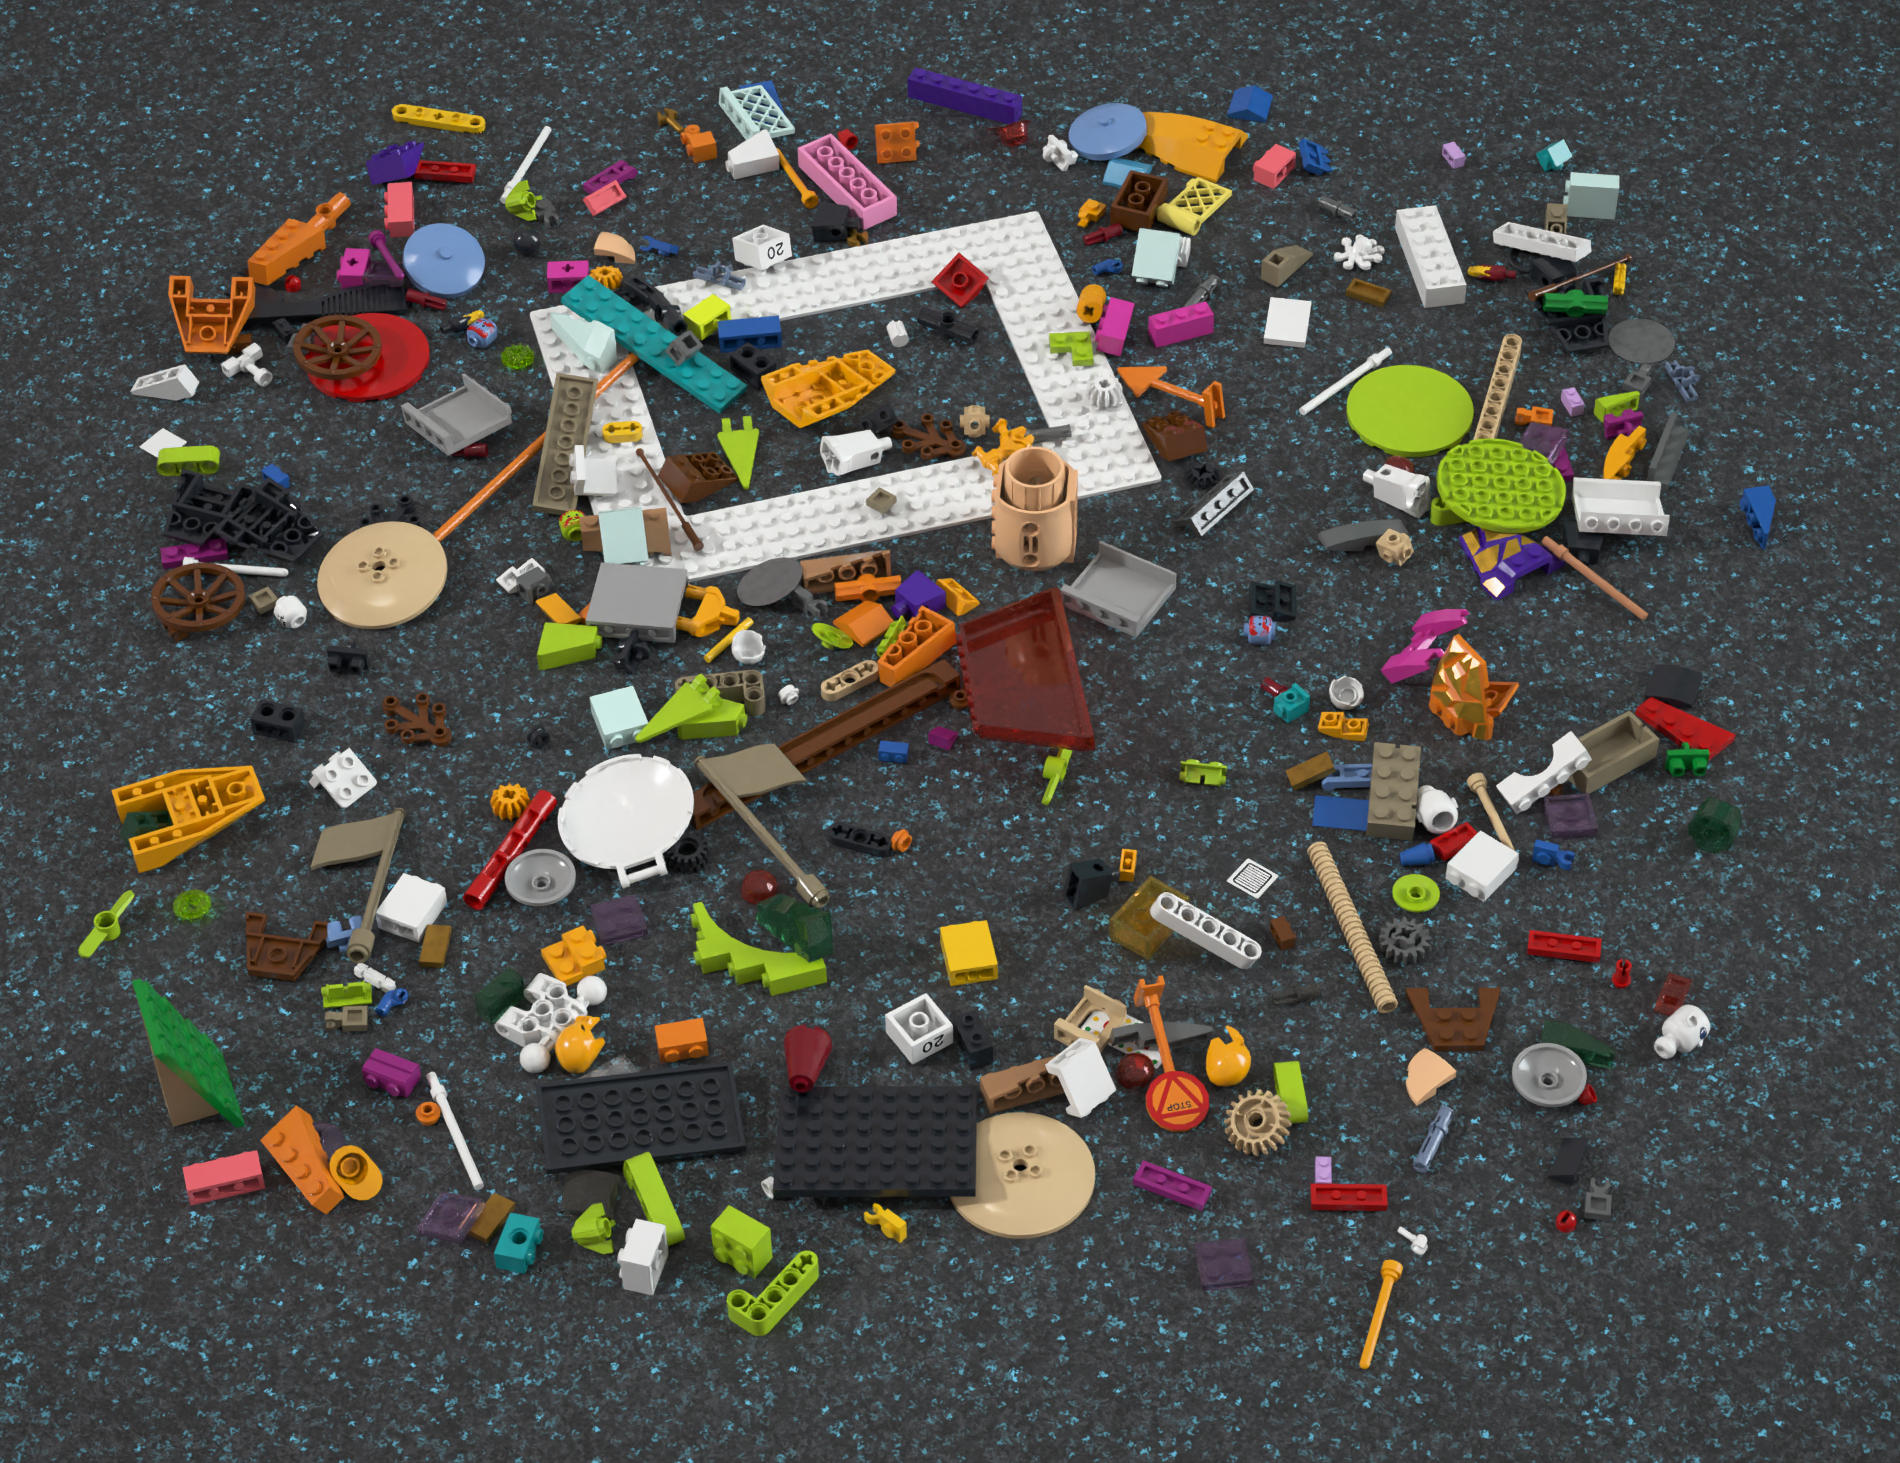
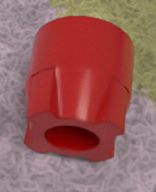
[837,129,858,150]

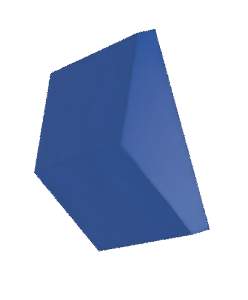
[1227,85,1273,123]

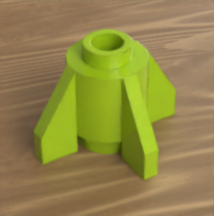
[505,180,542,221]
[571,1202,616,1254]

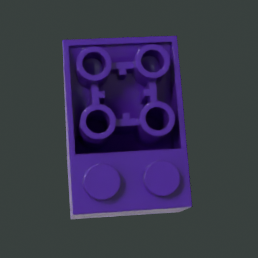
[366,140,424,185]

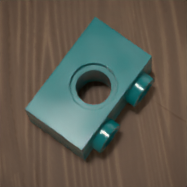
[494,1213,543,1274]

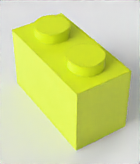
[683,294,731,341]

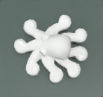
[1334,235,1385,270]

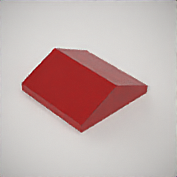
[931,252,989,308]

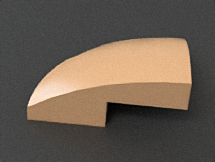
[594,232,635,264]
[1406,1048,1457,1106]

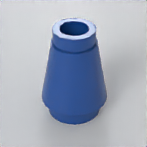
[1399,842,1435,866]

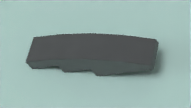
[1318,520,1409,552]
[1109,1022,1213,1050]

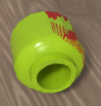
[559,510,585,542]

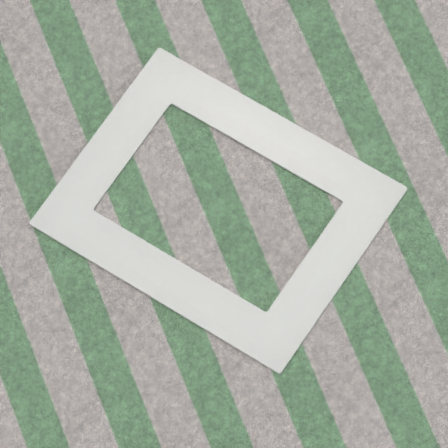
[530,211,1161,582]

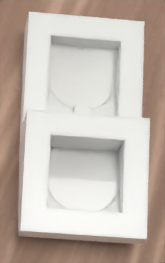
[496,558,546,594]

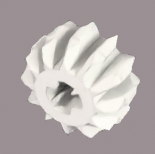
[1087,374,1122,408]

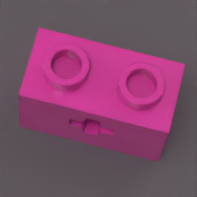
[337,248,372,289]
[547,261,590,293]

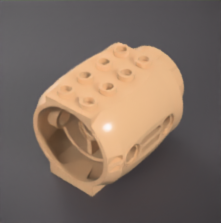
[991,447,1078,571]

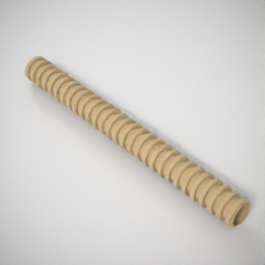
[1307,842,1398,1013]

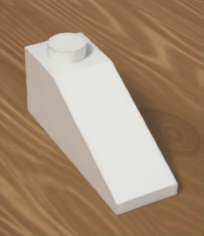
[130,364,199,401]

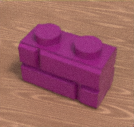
[362,1048,421,1098]

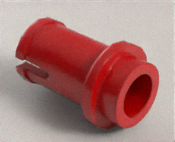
[1612,959,1632,989]

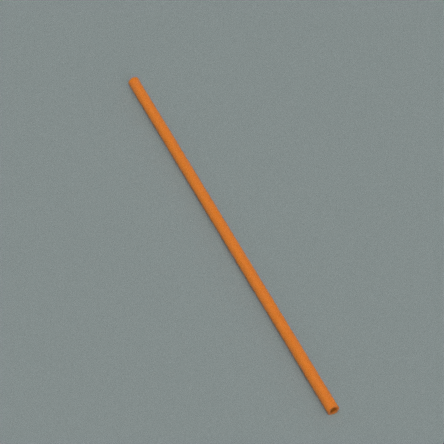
[432,325,667,543]

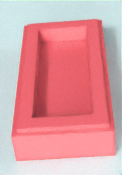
[583,180,626,217]

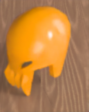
[555,1016,605,1074]
[1206,1026,1251,1087]

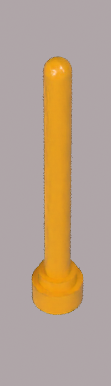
[776,148,819,209]
[1359,1260,1403,1369]

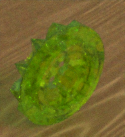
[501,343,534,369]
[173,890,212,922]

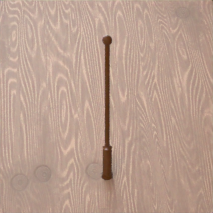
[1528,254,1632,301]
[636,448,704,551]

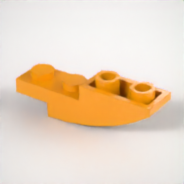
[1602,426,1647,480]

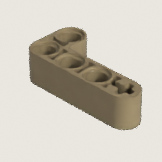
[675,670,766,716]

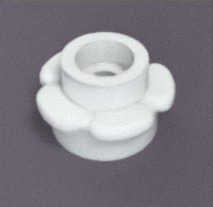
[778,684,800,705]

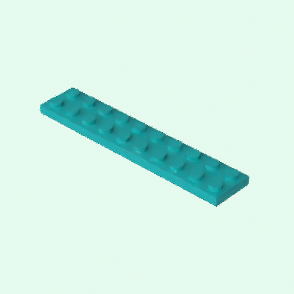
[561,275,747,414]

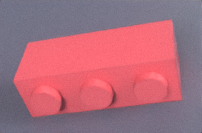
[384,182,414,238]
[183,1150,265,1206]

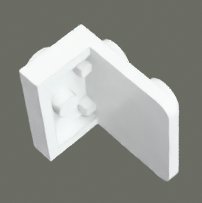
[569,445,618,496]
[309,748,377,809]

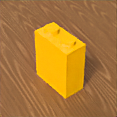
[940,920,998,986]

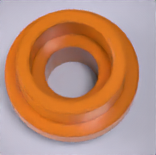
[891,829,912,852]
[416,1102,441,1126]

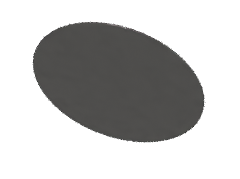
[1608,319,1675,363]
[737,557,802,606]

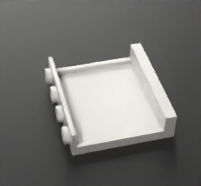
[1571,477,1670,536]

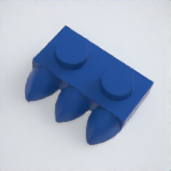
[1298,138,1333,175]

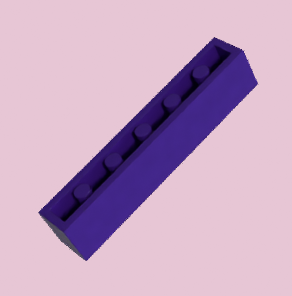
[907,68,1022,126]

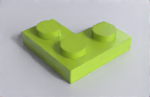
[1049,331,1094,367]

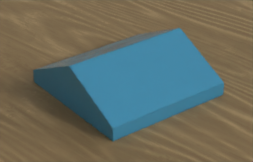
[1103,158,1152,188]

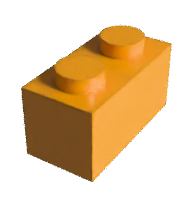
[1119,849,1137,882]

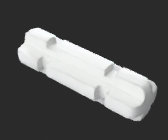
[354,963,396,993]

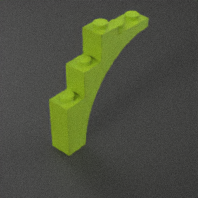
[690,902,827,996]

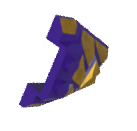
[1459,527,1565,601]

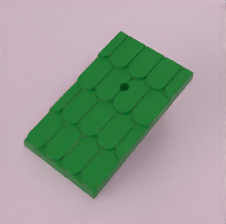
[132,979,245,1128]

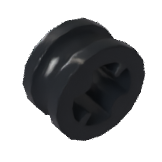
[526,726,550,749]

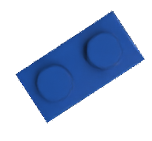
[261,464,290,488]
[878,741,909,763]

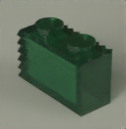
[474,967,525,1024]

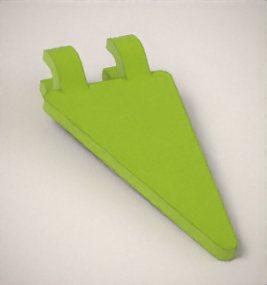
[717,416,759,490]
[635,674,723,743]

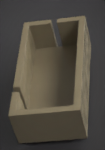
[1568,711,1659,796]
[1366,742,1421,841]

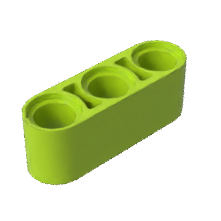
[157,446,220,476]
[1273,1061,1308,1124]

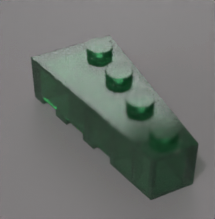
[756,894,834,963]

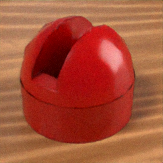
[284,275,302,293]
[1577,1084,1597,1105]
[1556,1210,1577,1233]

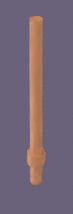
[1541,536,1648,621]

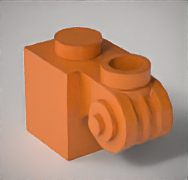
[680,125,717,163]

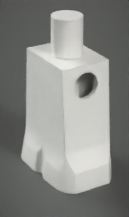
[820,430,892,476]
[1363,464,1431,518]

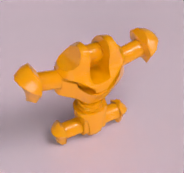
[972,418,1034,477]

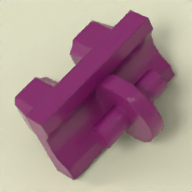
[1603,409,1644,440]

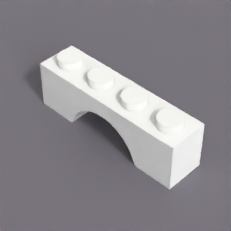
[1496,731,1592,814]

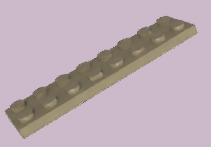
[532,373,598,515]

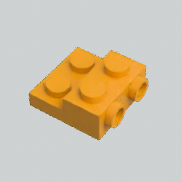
[541,926,607,986]

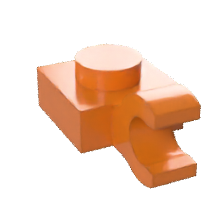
[1515,406,1553,430]

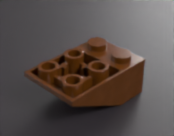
[1142,411,1208,461]
[658,452,739,503]

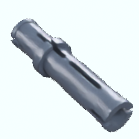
[1413,1106,1455,1173]

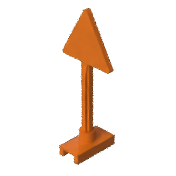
[1117,366,1225,428]

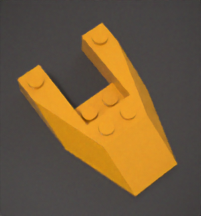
[112,766,265,873]

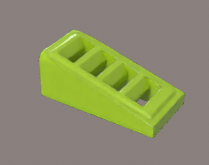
[1594,391,1640,423]

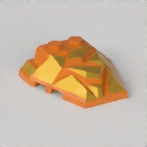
[1429,634,1494,740]

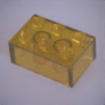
[1109,875,1190,960]

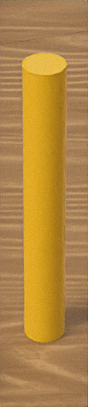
[704,617,753,663]

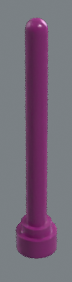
[368,230,404,280]

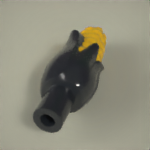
[440,310,484,334]

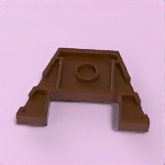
[245,912,329,981]
[1405,987,1501,1052]

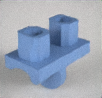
[326,915,363,953]

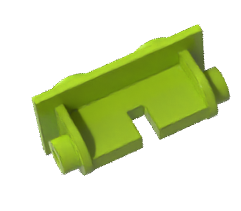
[876,616,908,657]
[1179,759,1227,787]
[321,980,372,1009]

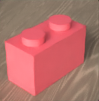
[1253,144,1296,189]

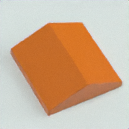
[833,601,894,647]
[1484,681,1519,718]

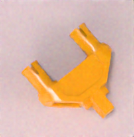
[675,584,740,637]

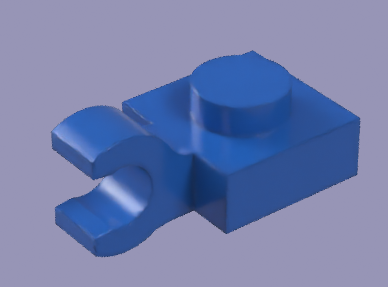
[640,236,679,256]
[1532,839,1575,870]

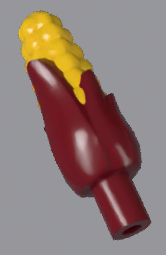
[1467,264,1517,282]

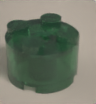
[1688,797,1742,854]

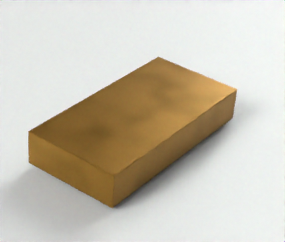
[1346,278,1392,308]
[1285,751,1336,791]
[419,924,452,968]
[466,1193,516,1244]

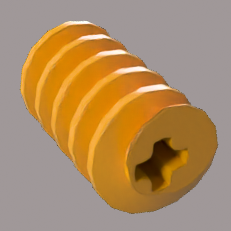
[1076,284,1106,323]

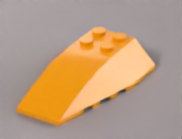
[1136,112,1248,183]
[761,350,896,428]

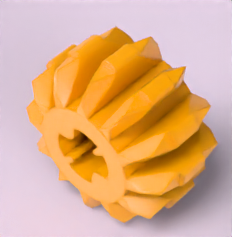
[589,265,623,290]
[490,782,530,821]

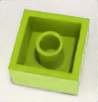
[711,1205,773,1279]

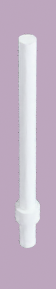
[500,126,551,204]
[1299,347,1392,415]
[426,1072,484,1190]

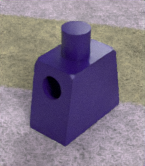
[891,570,946,618]

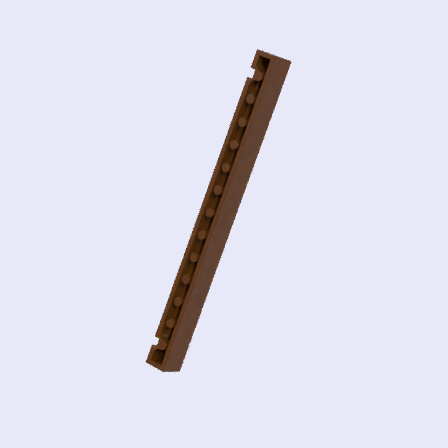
[689,659,960,831]

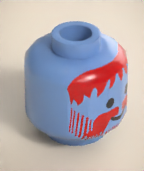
[467,318,497,348]
[1244,616,1276,645]

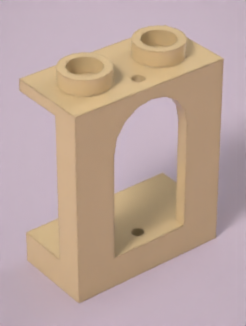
[1054,985,1127,1053]

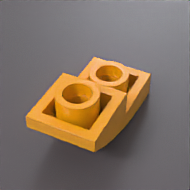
[1318,712,1369,741]

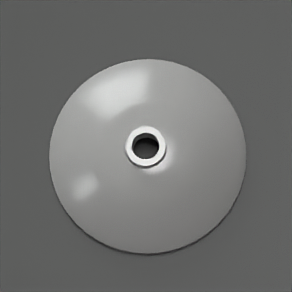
[505,849,576,906]
[1512,1043,1587,1107]

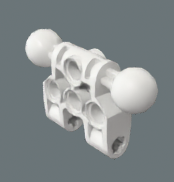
[495,973,607,1073]

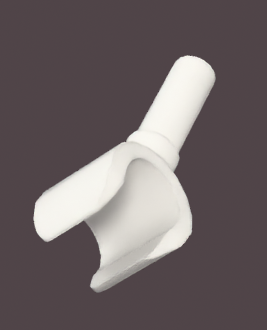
[1398,1227,1428,1255]

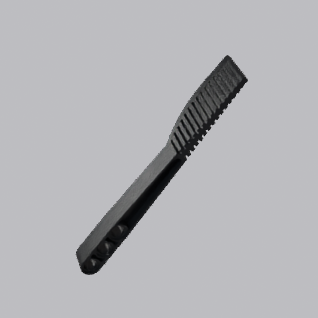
[241,282,407,331]

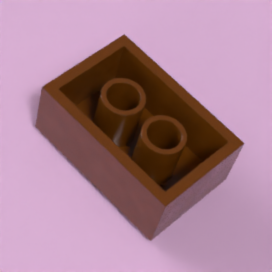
[1110,170,1168,232]

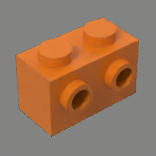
[655,1018,709,1063]

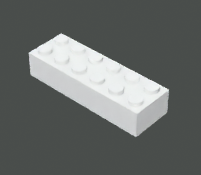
[1395,205,1466,308]

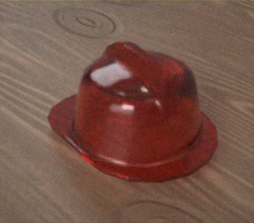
[986,120,1031,147]

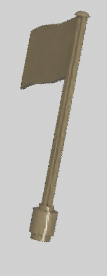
[694,744,830,909]
[311,808,406,964]

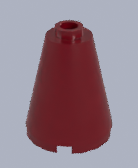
[783,1025,832,1092]

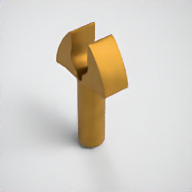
[657,108,685,134]
[847,229,868,247]

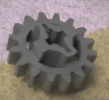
[1378,917,1431,964]

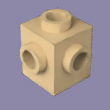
[960,405,990,437]
[1376,529,1414,566]

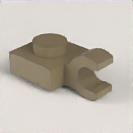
[325,1006,368,1032]

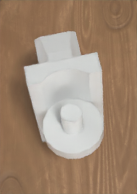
[1043,135,1078,171]

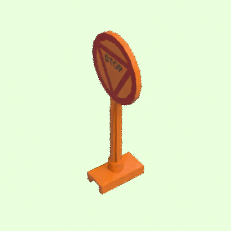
[1133,975,1209,1132]

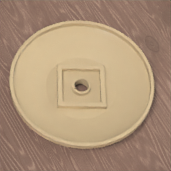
[317,522,448,629]
[949,1112,1095,1239]

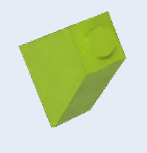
[537,622,602,670]
[677,694,747,740]

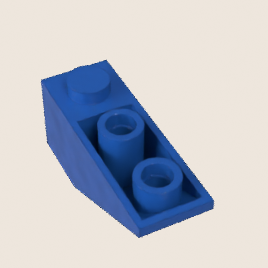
[1740,485,1776,549]

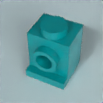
[1273,683,1310,723]

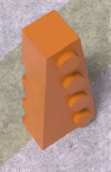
[248,218,326,286]
[877,605,957,687]
[260,1105,344,1214]

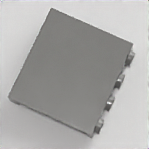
[401,374,512,456]
[1060,541,1177,638]
[586,563,689,643]

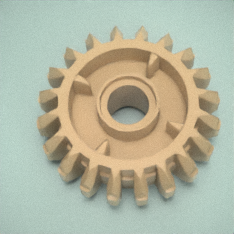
[1224,1089,1292,1157]

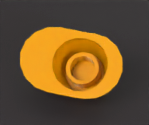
[329,1145,382,1200]

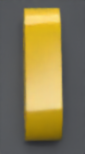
[602,421,643,443]

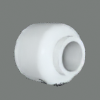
[274,595,307,628]

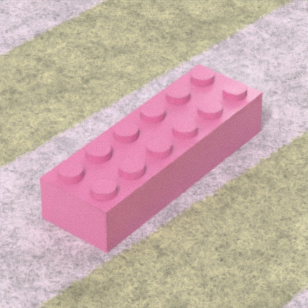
[798,134,897,230]

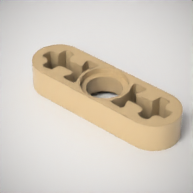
[821,660,879,701]

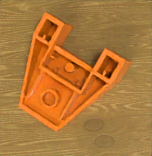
[168,276,256,354]

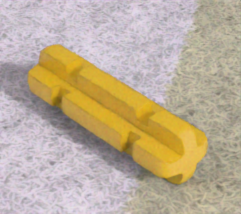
[1613,263,1626,295]

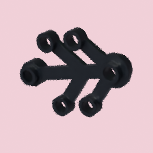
[359,495,421,528]

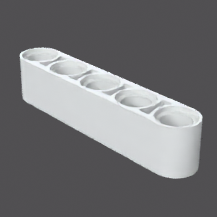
[1150,892,1262,969]

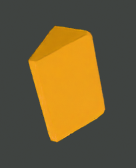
[935,578,980,616]
[535,593,582,625]

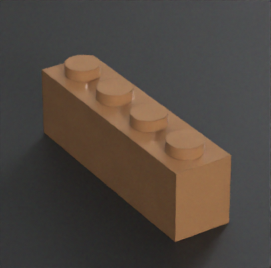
[579,508,672,556]
[800,550,891,594]
[980,1053,1065,1114]

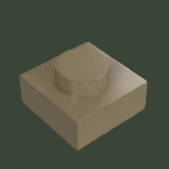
[866,487,897,514]
[249,586,278,615]

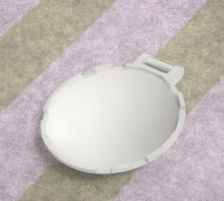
[558,754,694,889]

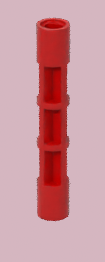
[463,790,557,910]

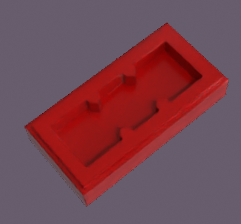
[1430,822,1478,861]

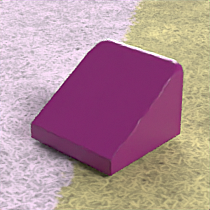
[928,726,959,750]

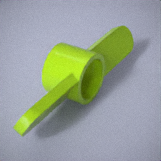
[1042,734,1076,806]
[78,890,135,958]

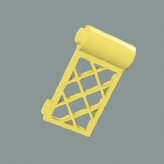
[1156,177,1232,236]

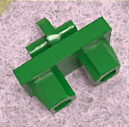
[1664,742,1710,777]

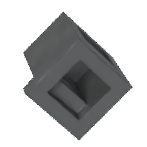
[665,330,703,367]
[516,566,552,605]

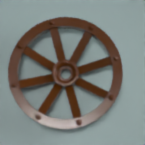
[293,315,382,380]
[151,563,245,632]

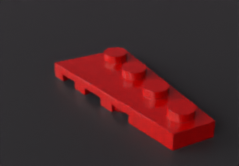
[1635,697,1736,761]

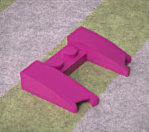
[1381,609,1469,684]

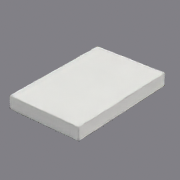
[1264,297,1311,348]

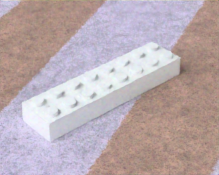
[1493,222,1591,262]

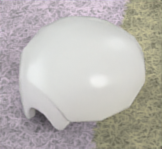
[732,630,766,664]
[1329,675,1364,710]

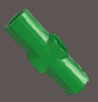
[1543,289,1608,317]

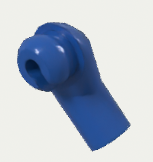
[1092,259,1123,275]
[375,988,409,1017]

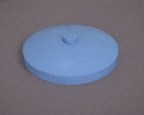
[1069,103,1147,160]
[403,223,485,298]

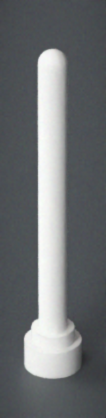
[183,557,288,577]

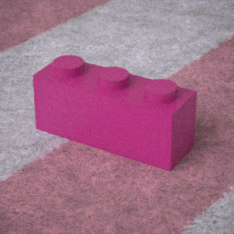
[1095,297,1135,356]
[1148,302,1214,348]

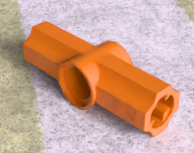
[307,192,351,231]
[834,574,901,602]

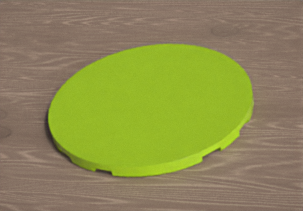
[1346,365,1474,457]
[1436,438,1566,533]

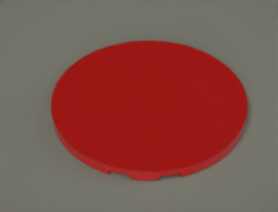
[305,313,430,403]

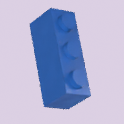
[717,315,782,353]

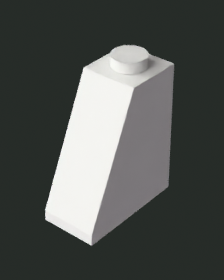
[725,129,779,179]

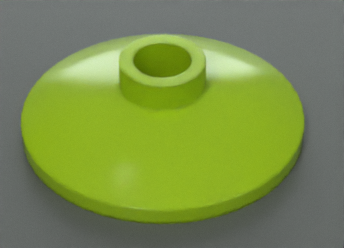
[811,623,853,649]
[1392,874,1440,912]

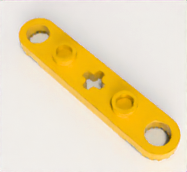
[392,104,486,134]

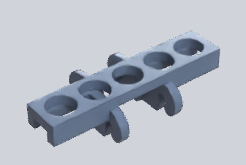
[693,261,746,290]
[1665,360,1700,402]

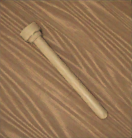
[1467,773,1519,861]

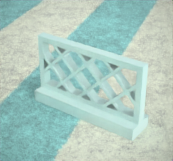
[719,85,795,140]

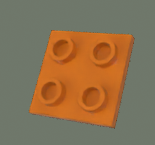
[875,121,920,164]

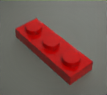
[414,160,477,183]
[1527,930,1602,963]
[1310,1183,1388,1211]

